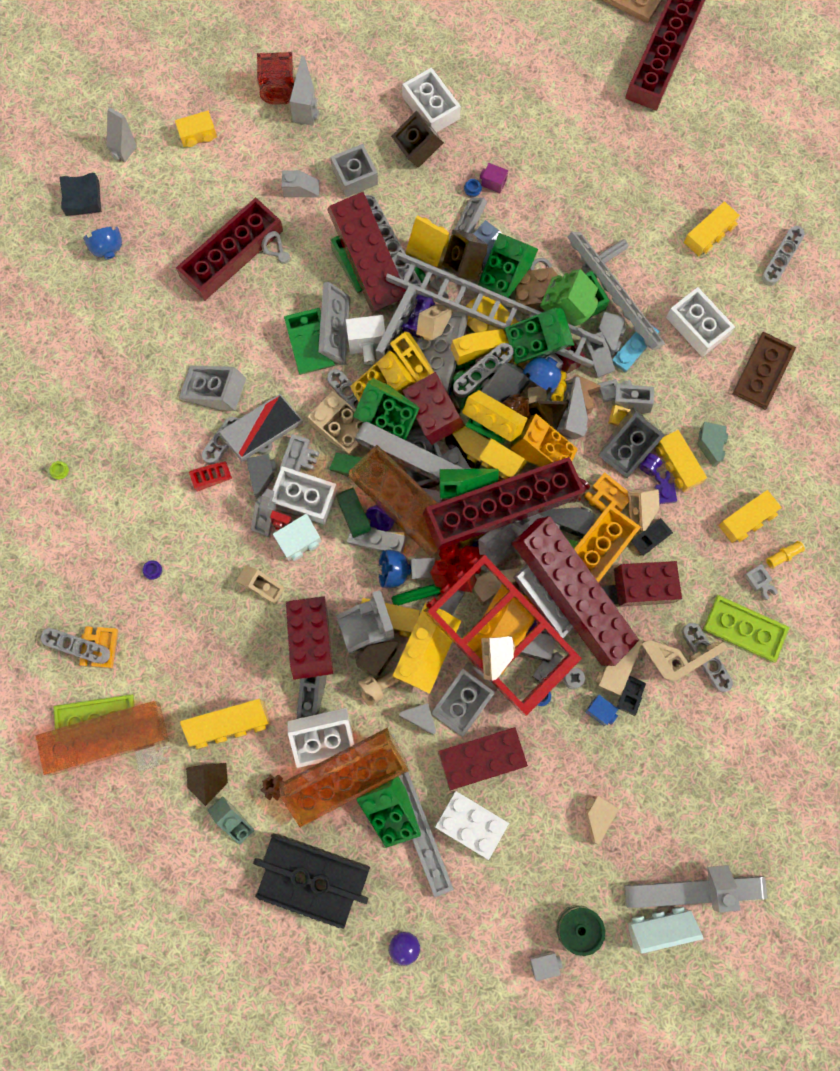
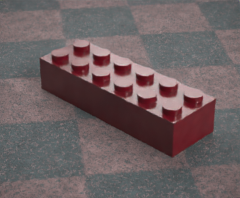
[327,191,406,313]
[176,197,283,301]

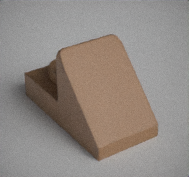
[573,375,601,414]

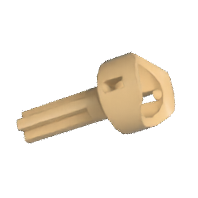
[358,670,399,706]

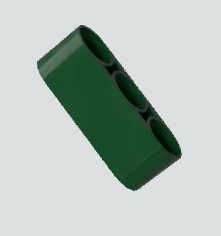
[336,487,372,538]

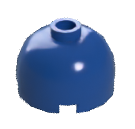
[83,226,122,260]
[522,356,561,393]
[379,549,411,588]

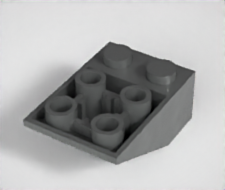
[481,363,531,403]

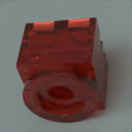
[257,52,296,105]

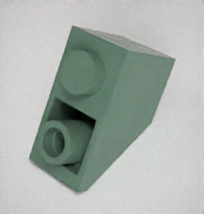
[697,422,728,467]
[207,796,255,845]

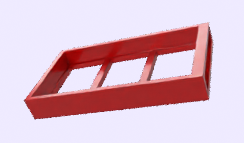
[424,555,582,716]

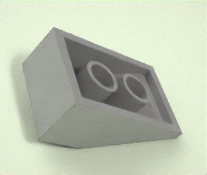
[290,56,319,126]
[179,365,246,411]
[431,662,497,737]

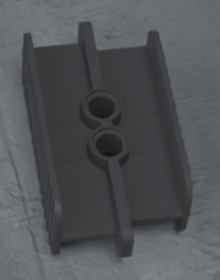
[253,833,370,929]

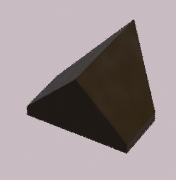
[529,400,569,430]
[186,763,228,806]

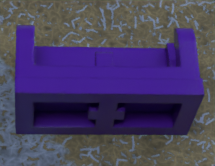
[401,295,435,339]

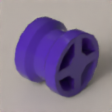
[638,453,663,476]

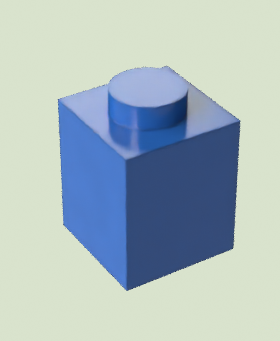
[585,695,618,726]

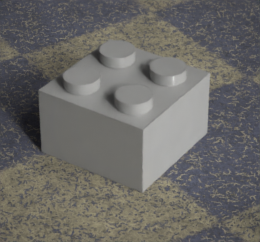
[330,144,378,197]

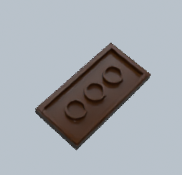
[732,332,796,410]

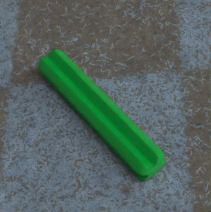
[391,584,441,606]

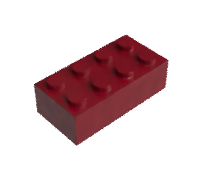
[286,596,334,680]
[438,727,528,791]

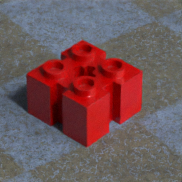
[430,544,481,593]

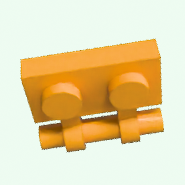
[584,472,629,513]
[78,626,118,669]

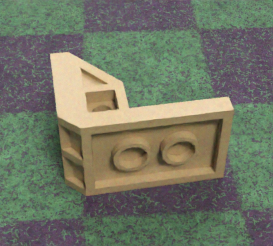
[642,640,728,681]

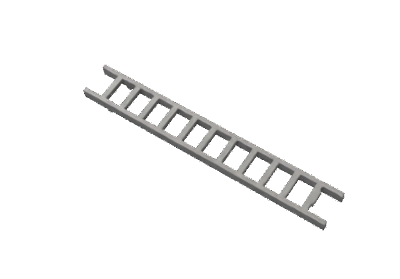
[386,251,604,368]

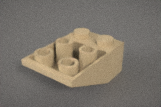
[307,391,363,454]

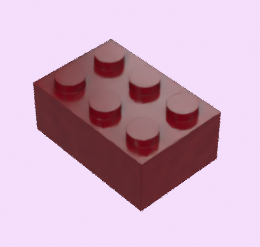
[402,372,465,444]
[614,561,682,607]

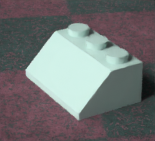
[627,906,703,954]

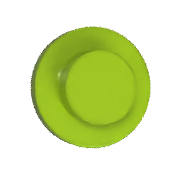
[49,461,69,480]

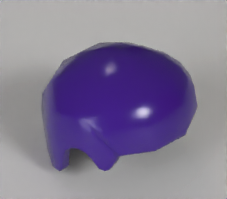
[365,503,395,532]
[388,932,420,966]

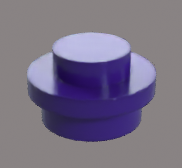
[142,560,162,580]

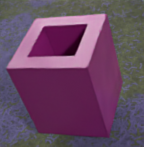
[480,163,508,193]

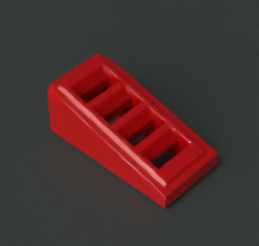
[189,461,232,492]

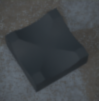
[59,173,101,216]

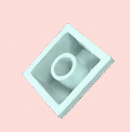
[273,514,322,561]

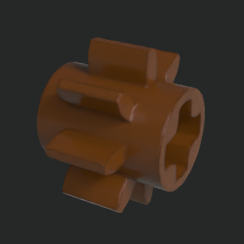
[260,774,287,801]

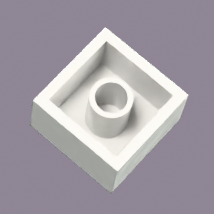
[346,315,385,365]

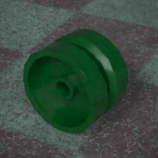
[556,905,606,956]

